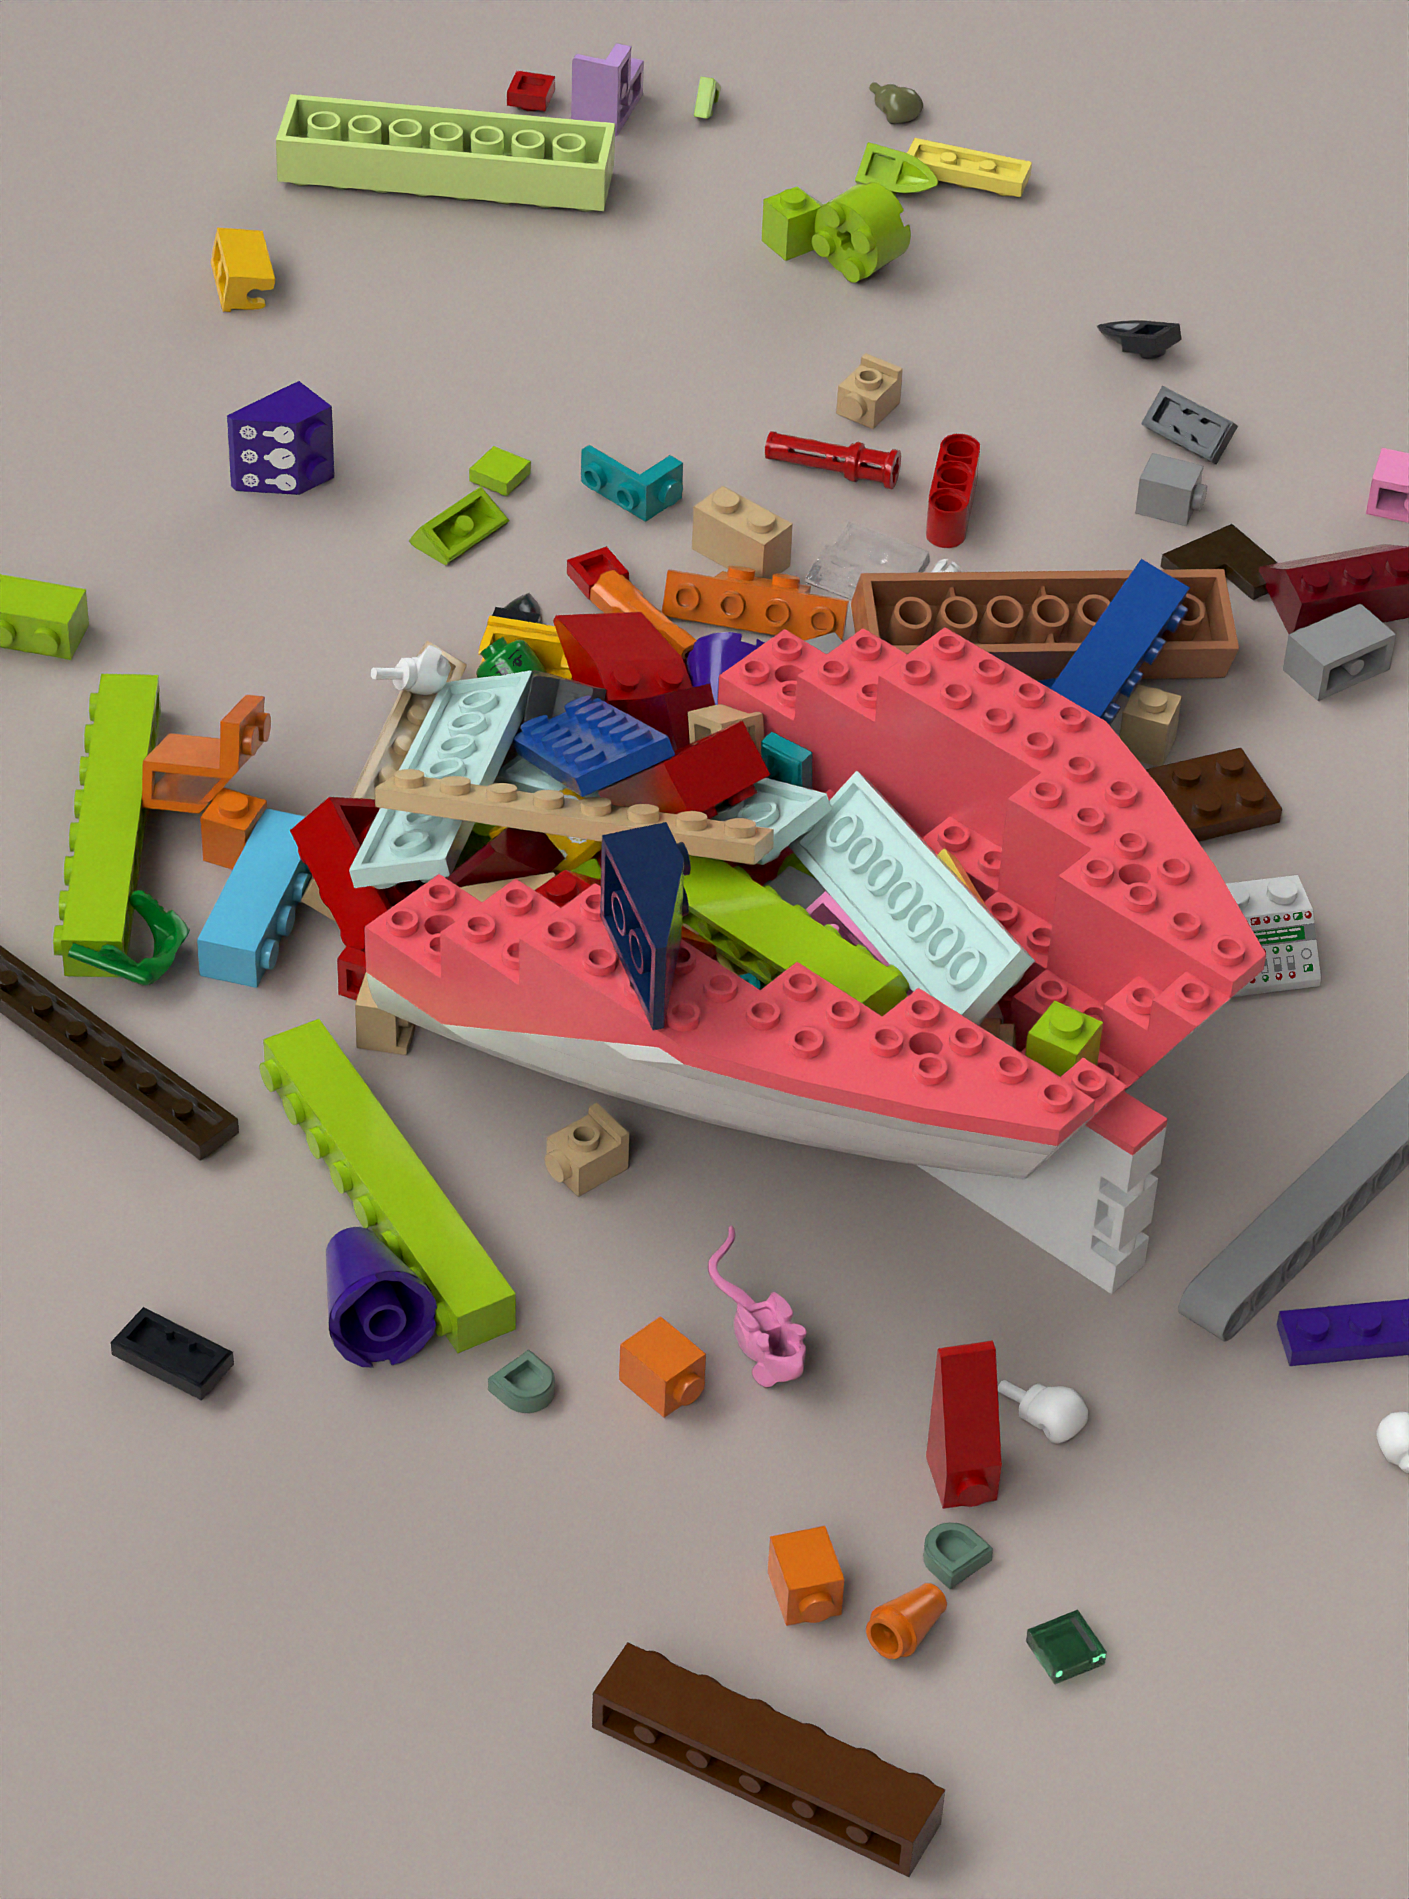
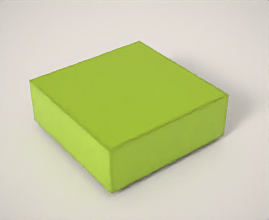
[469,446,531,496]

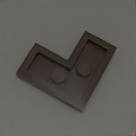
[1160,524,1278,600]

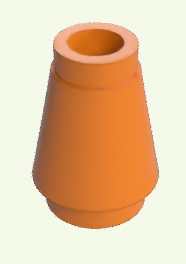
[866,1583,947,1659]

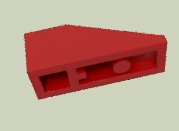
[926,1340,1002,1509]

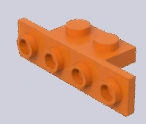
[662,566,849,642]

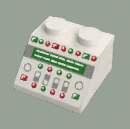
[1226,875,1321,997]

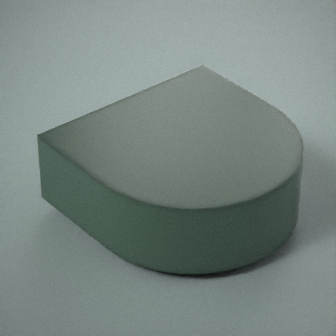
[488,1350,555,1413]
[923,1522,993,1589]

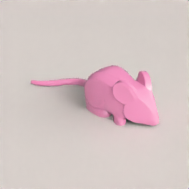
[708,1225,807,1387]

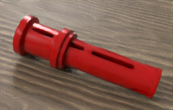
[765,431,901,489]

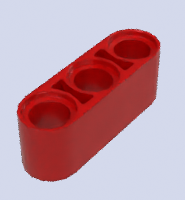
[926,434,980,548]

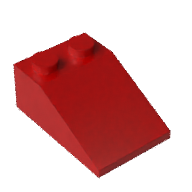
[553,612,693,715]
[598,720,770,819]

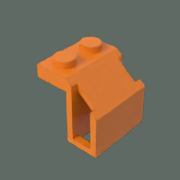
[142,695,271,814]

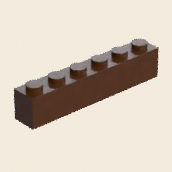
[592,1642,945,1877]

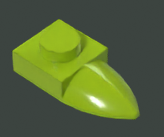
[855,142,939,196]

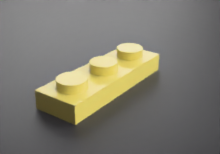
[907,138,1032,197]

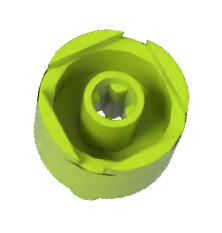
[811,182,911,283]

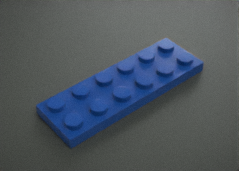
[512,696,675,797]

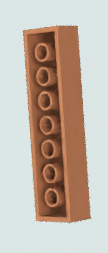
[851,569,1239,681]

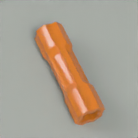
[590,570,697,670]

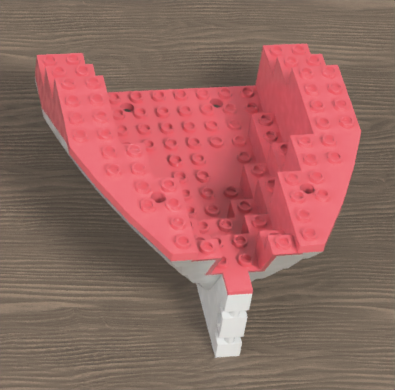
[365,627,1266,1294]

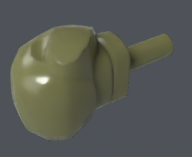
[869,82,923,124]

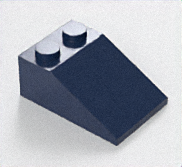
[600,822,691,1030]

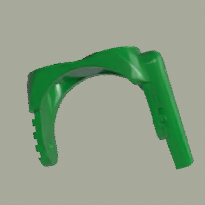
[68,890,190,986]

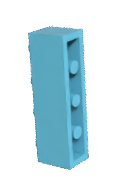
[197,809,312,988]

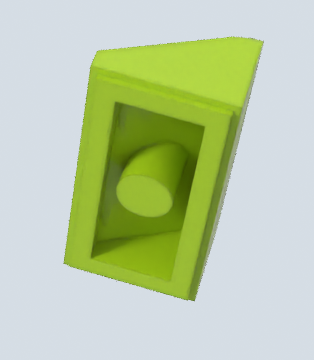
[409,486,509,566]

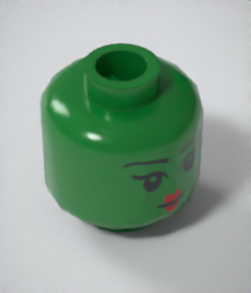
[476,637,547,678]

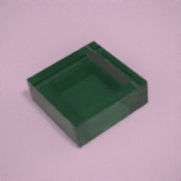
[1026,1609,1107,1684]

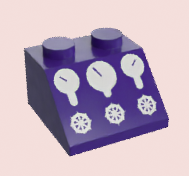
[227,381,334,495]

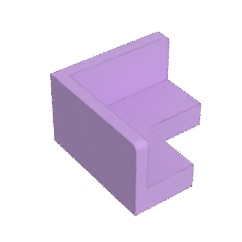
[571,43,644,136]

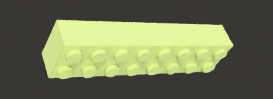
[276,94,615,212]

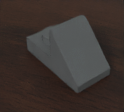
[523,670,607,722]

